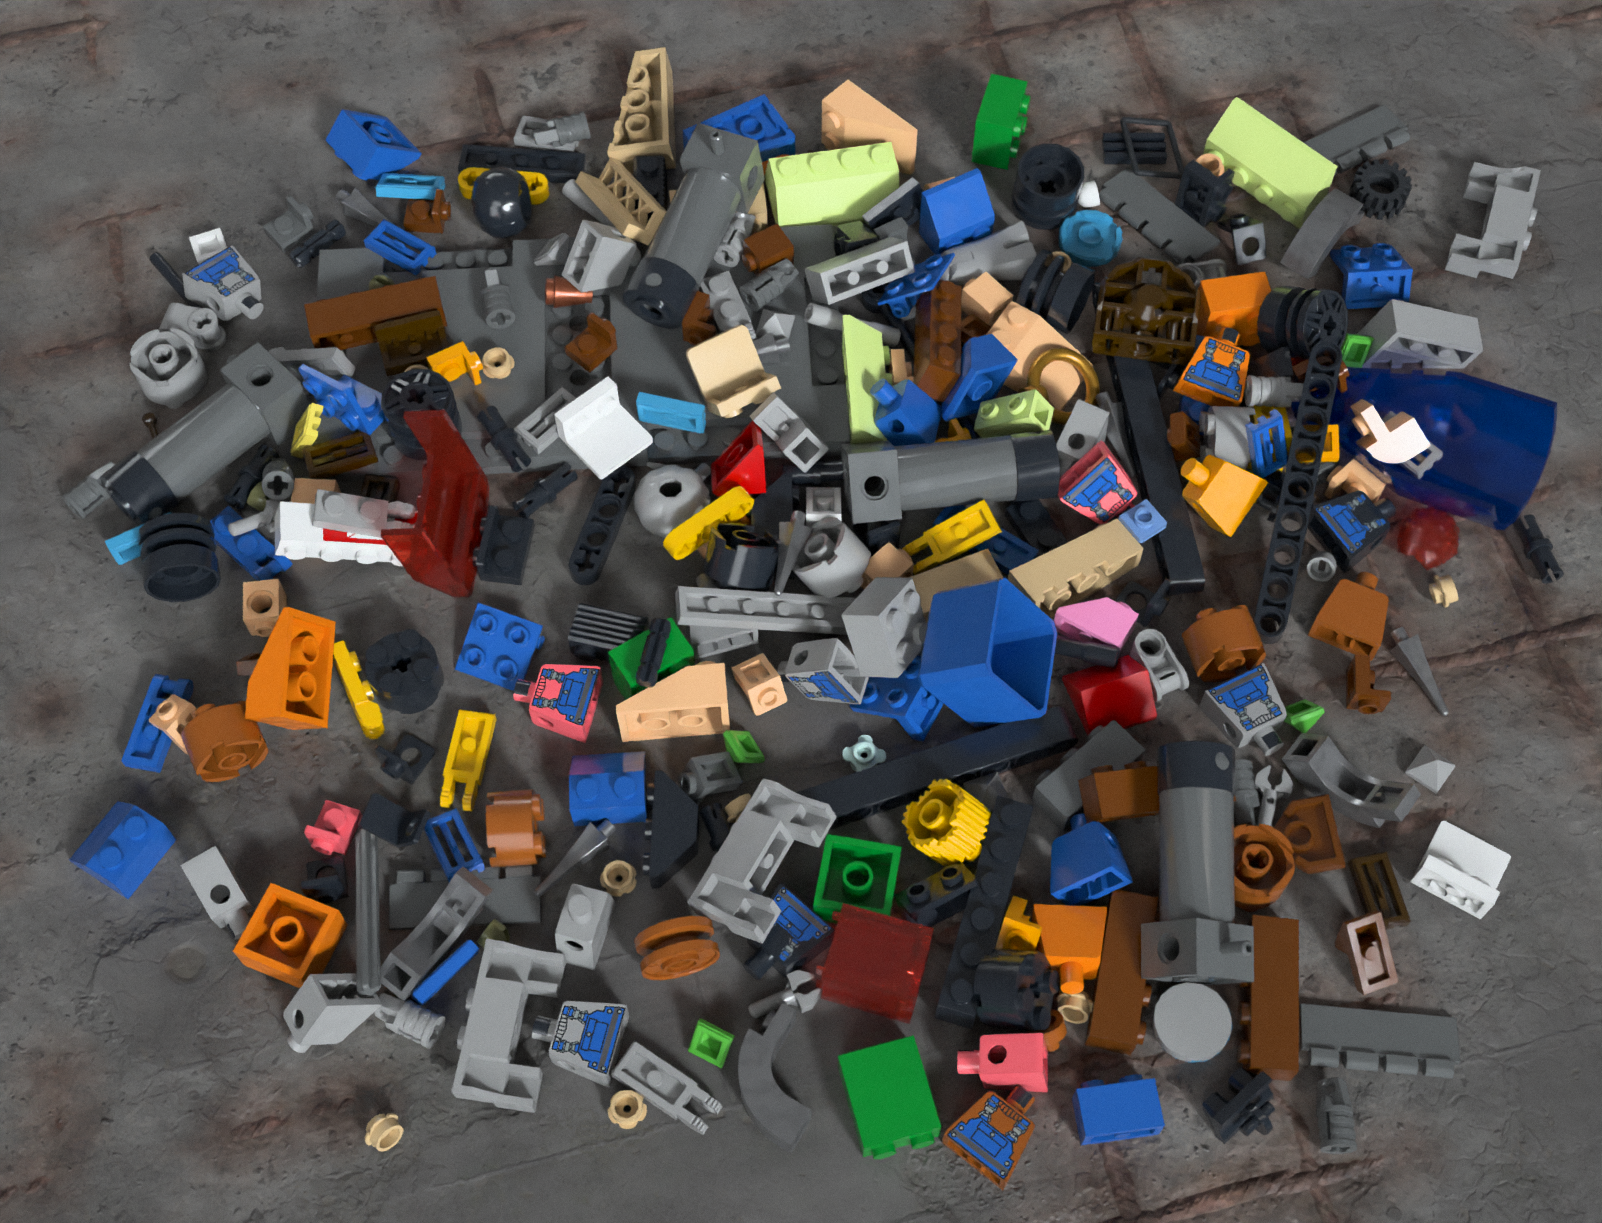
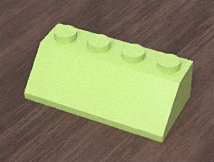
[1203,97,1337,229]
[764,142,899,227]
[842,315,893,444]

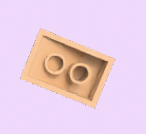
[822,79,918,175]
[986,301,1093,411]
[616,661,730,742]

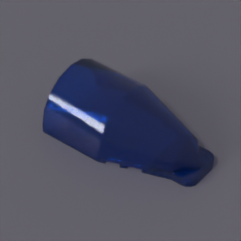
[1291,367,1557,530]

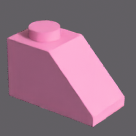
[1054,597,1139,651]

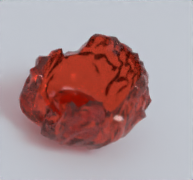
[1397,506,1460,570]

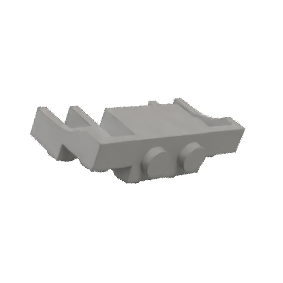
[1445,162,1541,279]
[687,778,837,943]
[452,939,566,1113]

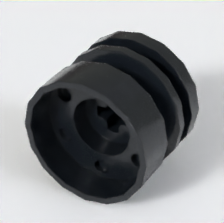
[1012,143,1084,230]
[1016,249,1096,334]
[1257,286,1348,359]
[381,369,462,461]
[138,513,221,602]

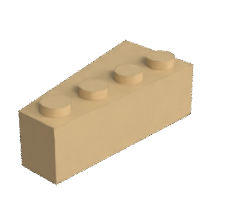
[607,47,676,174]
[1008,518,1144,620]

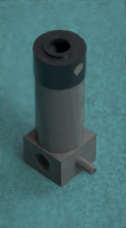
[623,123,765,329]
[100,342,309,526]
[841,430,1060,532]
[1141,741,1254,985]

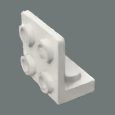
[554,377,653,479]
[1411,821,1511,919]

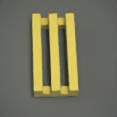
[290,403,324,459]

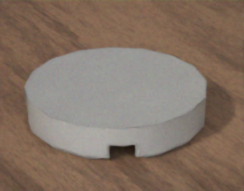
[1152,982,1232,1062]

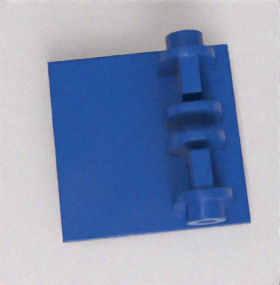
[878,253,955,318]
[455,603,545,691]

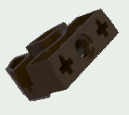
[1092,257,1201,366]

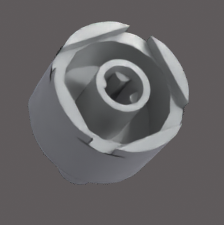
[130,328,208,409]
[1197,406,1257,473]
[792,517,871,598]

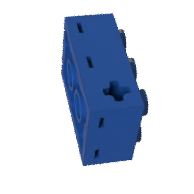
[682,94,796,162]

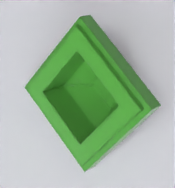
[1340,333,1374,368]
[1284,699,1325,733]
[723,730,765,763]
[688,1018,734,1069]

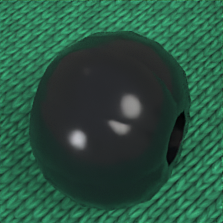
[471,167,532,239]

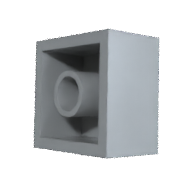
[841,577,927,678]

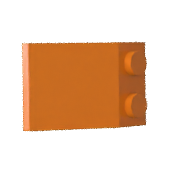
[245,607,336,730]

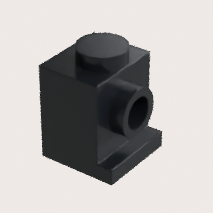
[834,221,877,256]

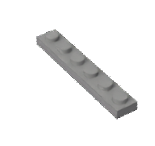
[675,586,856,635]

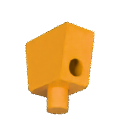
[1180,455,1268,537]

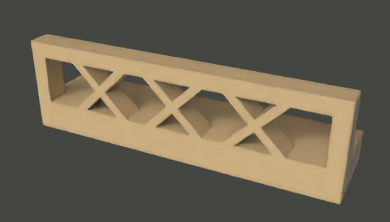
[575,157,666,246]

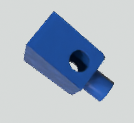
[870,378,942,446]
[1050,814,1133,906]

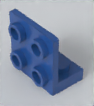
[1330,243,1413,309]
[298,364,385,435]
[849,655,944,741]

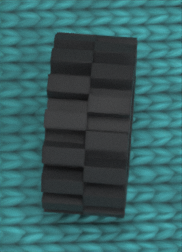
[1349,159,1412,220]

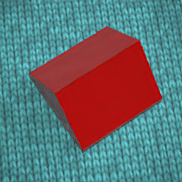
[711,420,766,497]
[1062,655,1157,736]

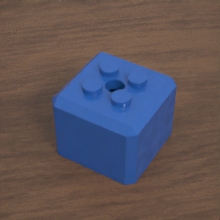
[917,578,1057,728]

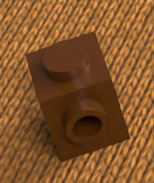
[741,224,794,275]

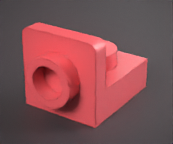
[304,800,362,855]

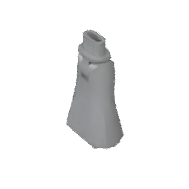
[941,221,1037,285]

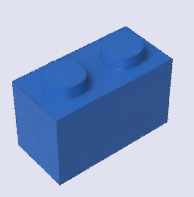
[1072,1074,1165,1146]

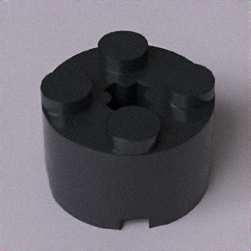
[703,522,781,592]
[365,629,444,714]
[974,948,1060,1031]

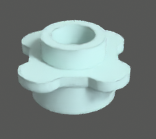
[842,735,886,772]

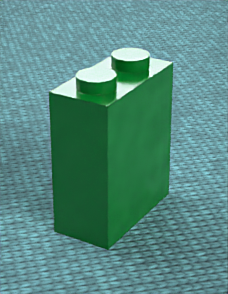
[837,1035,941,1160]

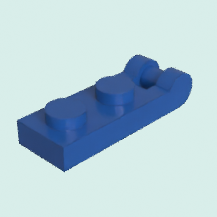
[210,506,293,581]
[121,674,194,773]

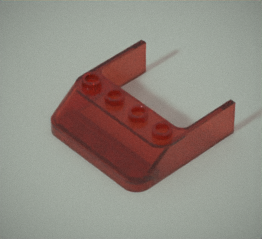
[380,410,489,598]

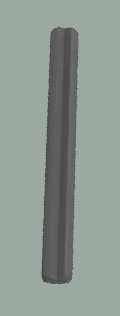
[355,829,381,996]

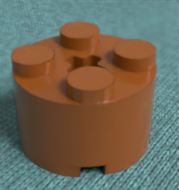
[1182,605,1266,682]
[181,701,268,782]
[486,789,547,867]
[1234,824,1295,912]

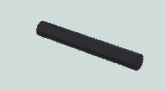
[149,252,203,308]

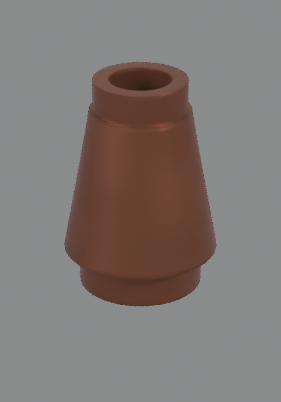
[545,275,593,308]

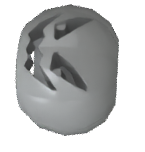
[634,464,711,538]

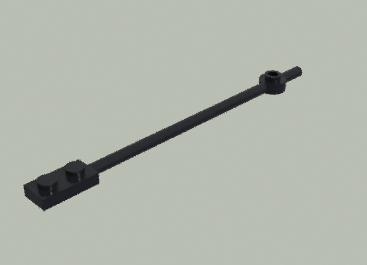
[862,283,1068,557]

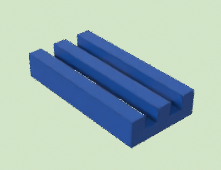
[364,219,436,276]
[1245,409,1288,478]
[424,808,485,882]
[412,939,480,1006]

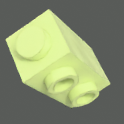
[973,389,1054,438]

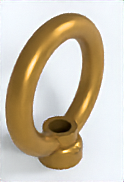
[1018,348,1100,425]

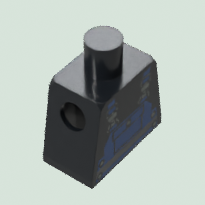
[1307,490,1396,573]
[742,883,835,981]

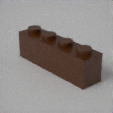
[304,276,448,350]
[913,279,962,402]
[1078,761,1236,824]
[1085,889,1159,1056]
[1237,915,1299,1081]

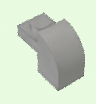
[750,392,829,473]

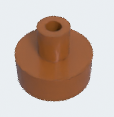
[1026,1009,1067,1052]

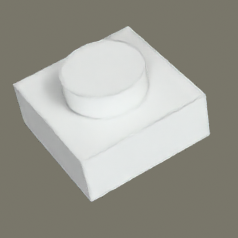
[189,228,227,265]

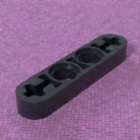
[568,466,636,586]

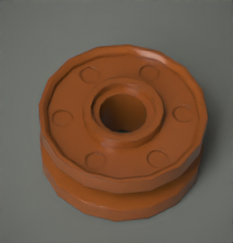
[634,916,720,980]

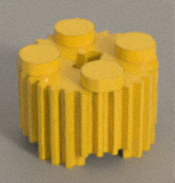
[902,778,991,866]

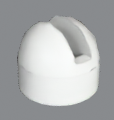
[1078,180,1100,208]

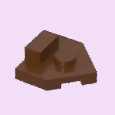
[1274,794,1346,874]

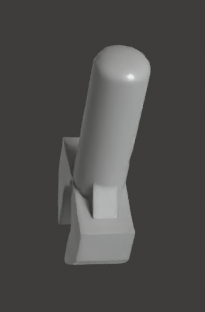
[228,499,286,536]
[1254,765,1293,827]
[749,970,820,1018]

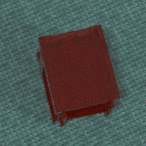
[816,903,934,1024]

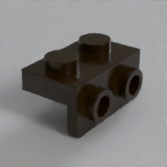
[374,310,449,377]

